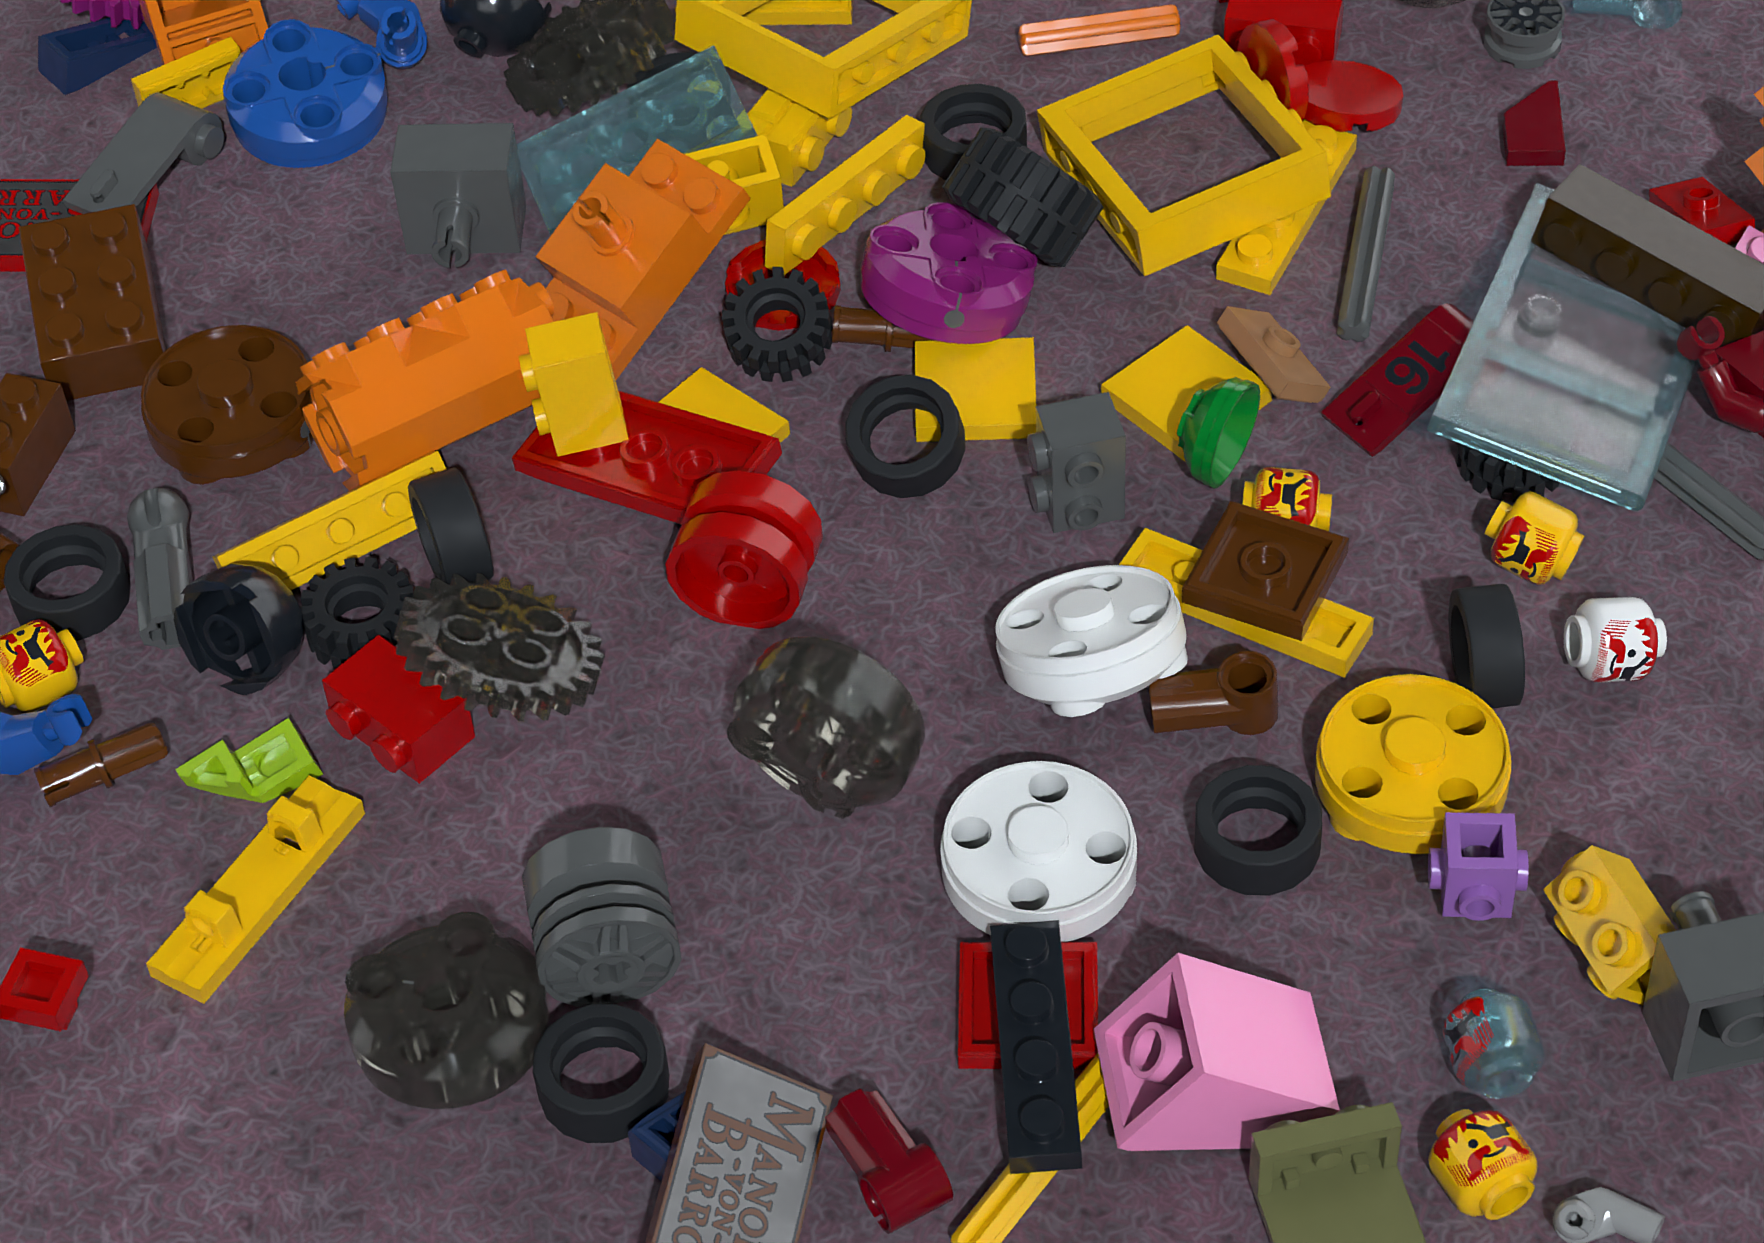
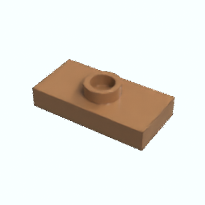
[1217,306,1331,403]

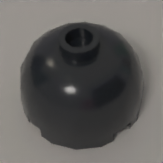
[440,0,552,57]
[173,564,304,695]

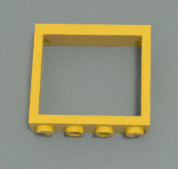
[674,0,972,119]
[1037,34,1333,276]

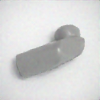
[1553,1187,1665,1243]

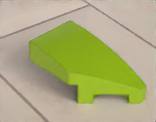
[175,718,323,803]

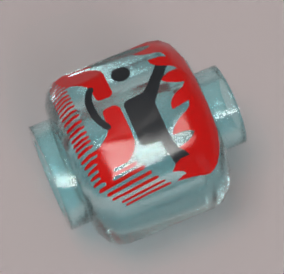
[1443,988,1545,1099]

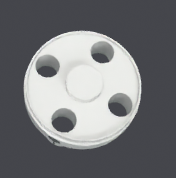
[995,565,1188,717]
[940,761,1137,942]

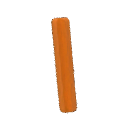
[1018,4,1180,57]

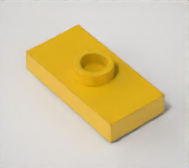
[131,37,241,109]

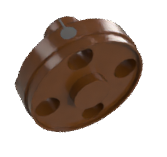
[141,325,314,485]

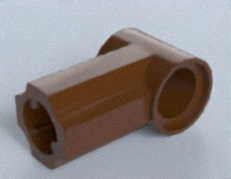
[1148,651,1278,735]

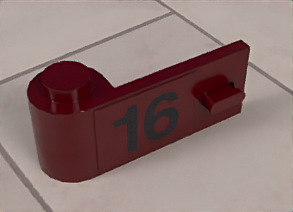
[1321,303,1507,457]

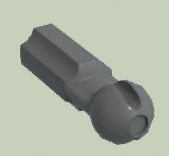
[127,488,192,650]

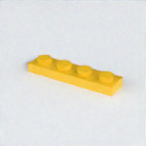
[765,115,926,275]
[1216,120,1357,295]
[212,451,447,590]
[1119,528,1374,678]

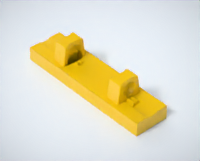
[146,775,365,1004]

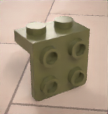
[1249,1102,1426,1243]

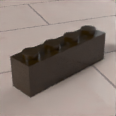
[1530,164,1764,347]

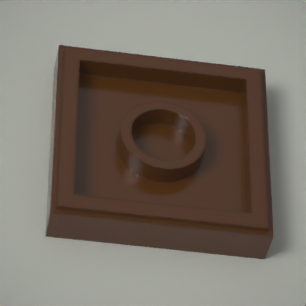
[1182,501,1349,641]

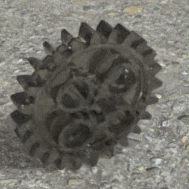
[503,0,675,116]
[394,573,605,721]

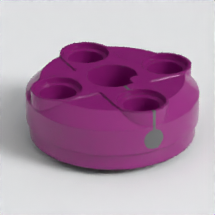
[861,202,1038,344]

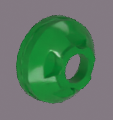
[1177,377,1260,489]

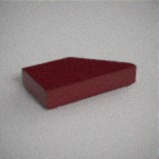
[1503,81,1566,166]

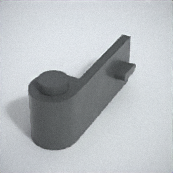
[62,92,224,214]

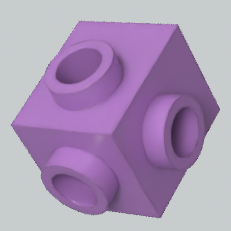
[1428,812,1528,921]

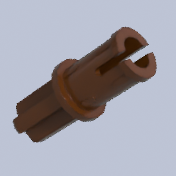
[832,305,936,352]
[34,723,168,807]

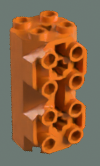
[296,269,554,491]

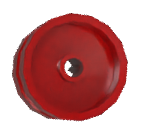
[665,470,823,629]

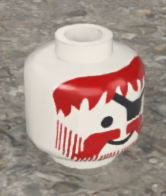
[1564,597,1667,682]

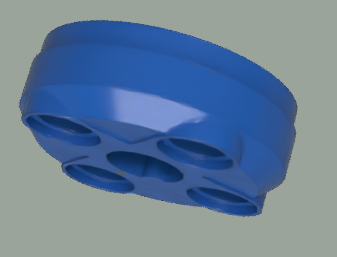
[223,19,388,168]

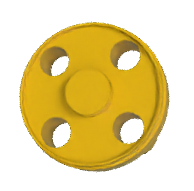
[1315,674,1511,854]

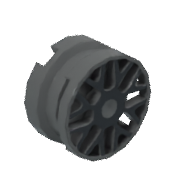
[1484,0,1565,69]

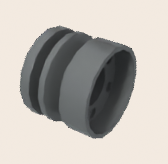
[522,827,682,1007]

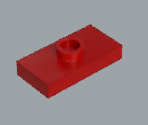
[1649,176,1755,245]

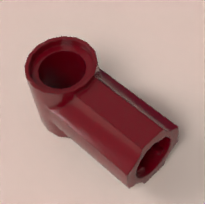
[825,1088,954,1234]

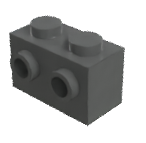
[1027,392,1126,533]

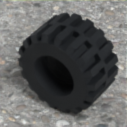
[942,127,1104,267]

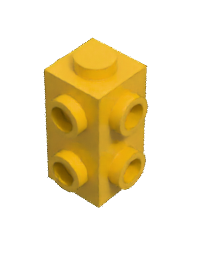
[1543,845,1677,1006]

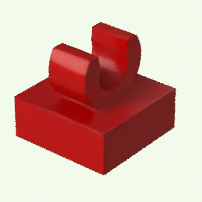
[0,947,89,1032]

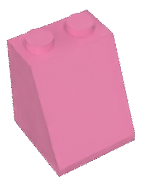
[1094,953,1340,1151]

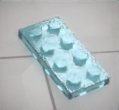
[517,46,758,235]

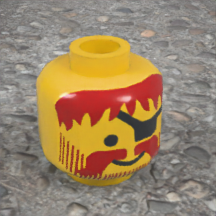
[1242,467,1332,531]
[1484,491,1585,585]
[0,619,84,713]
[1428,1109,1538,1220]

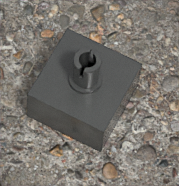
[390,123,527,268]
[1642,891,1764,1082]

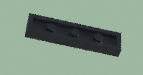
[990,920,1083,1174]

